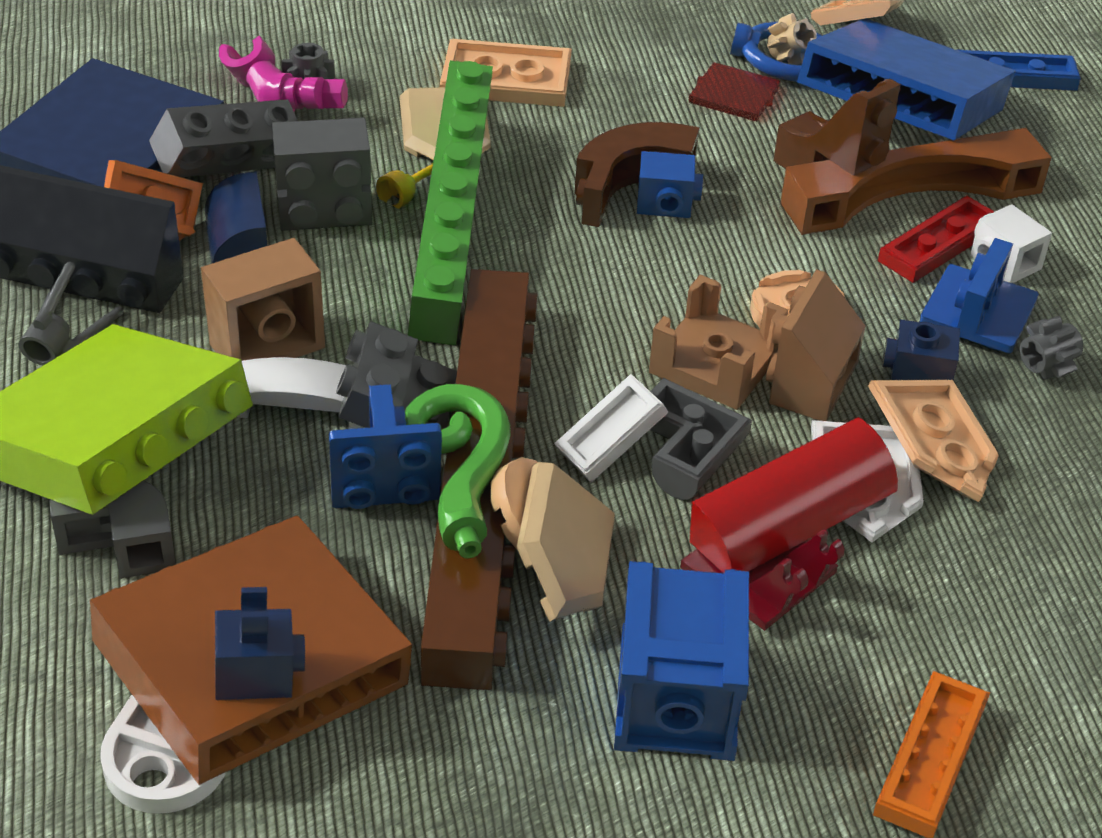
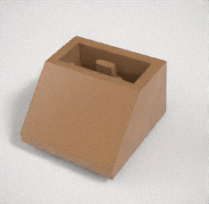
[766,269,866,421]

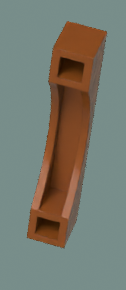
[780,128,1052,235]

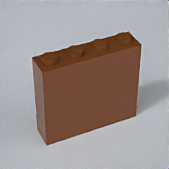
[90,515,412,785]

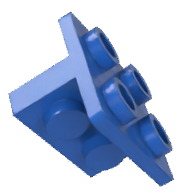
[920,238,1039,353]
[329,384,442,509]

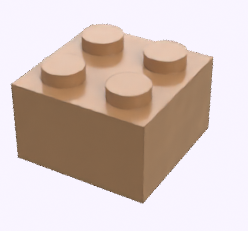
[201,237,325,361]

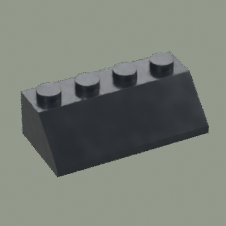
[0,165,184,314]

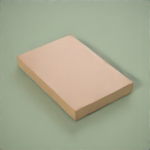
[440,39,572,107]

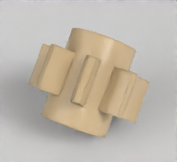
[767,13,817,65]

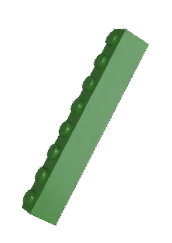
[408,60,493,345]

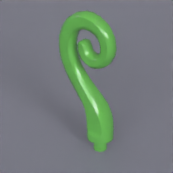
[405,384,511,558]

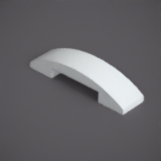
[237,357,365,429]

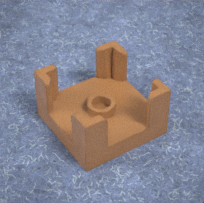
[649,274,788,410]

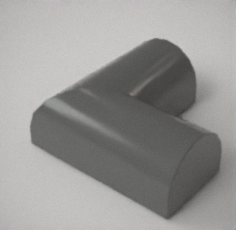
[650,378,752,500]

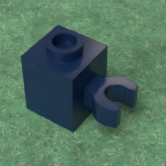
[215,587,305,700]

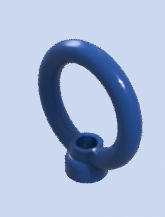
[730,22,822,82]

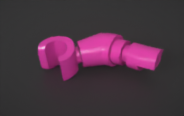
[219,35,348,111]

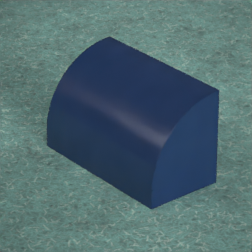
[205,171,267,264]

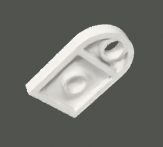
[101,695,226,814]

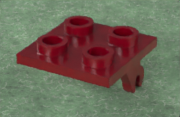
[680,529,845,631]

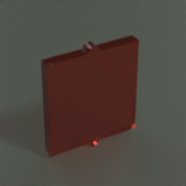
[689,62,781,122]

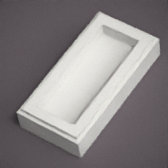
[554,374,668,483]

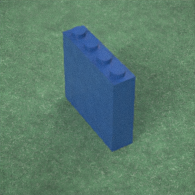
[797,18,1016,140]

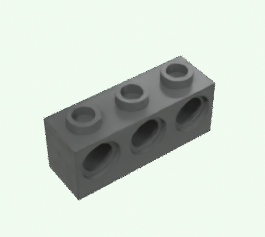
[149,99,298,177]

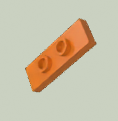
[873,671,990,838]

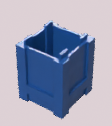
[614,561,749,761]

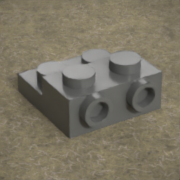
[336,321,457,429]

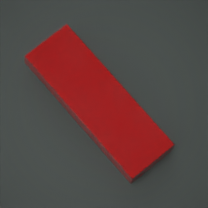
[878,195,995,283]

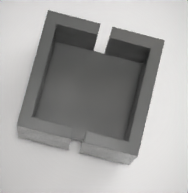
[272,117,372,231]

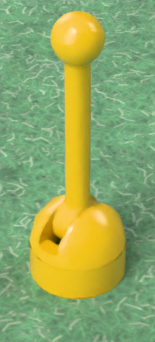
[376,164,433,209]

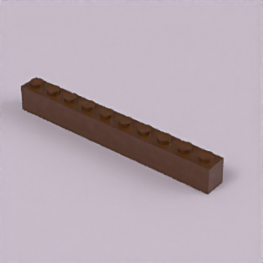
[421,269,538,690]

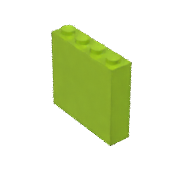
[0,324,253,515]

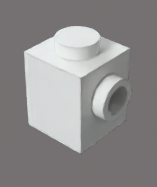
[970,204,1052,283]

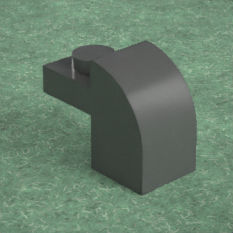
[49,480,176,579]

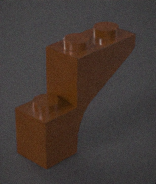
[773,79,901,176]

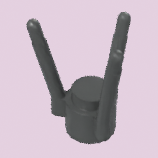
[18,262,124,365]

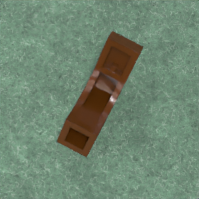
[574,122,700,227]

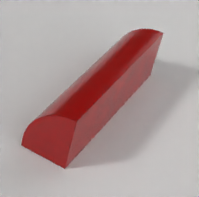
[689,417,898,573]

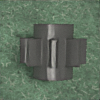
[281,43,335,79]
[1020,316,1083,380]

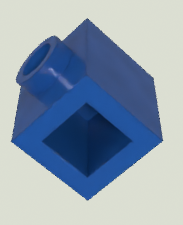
[637,151,703,218]

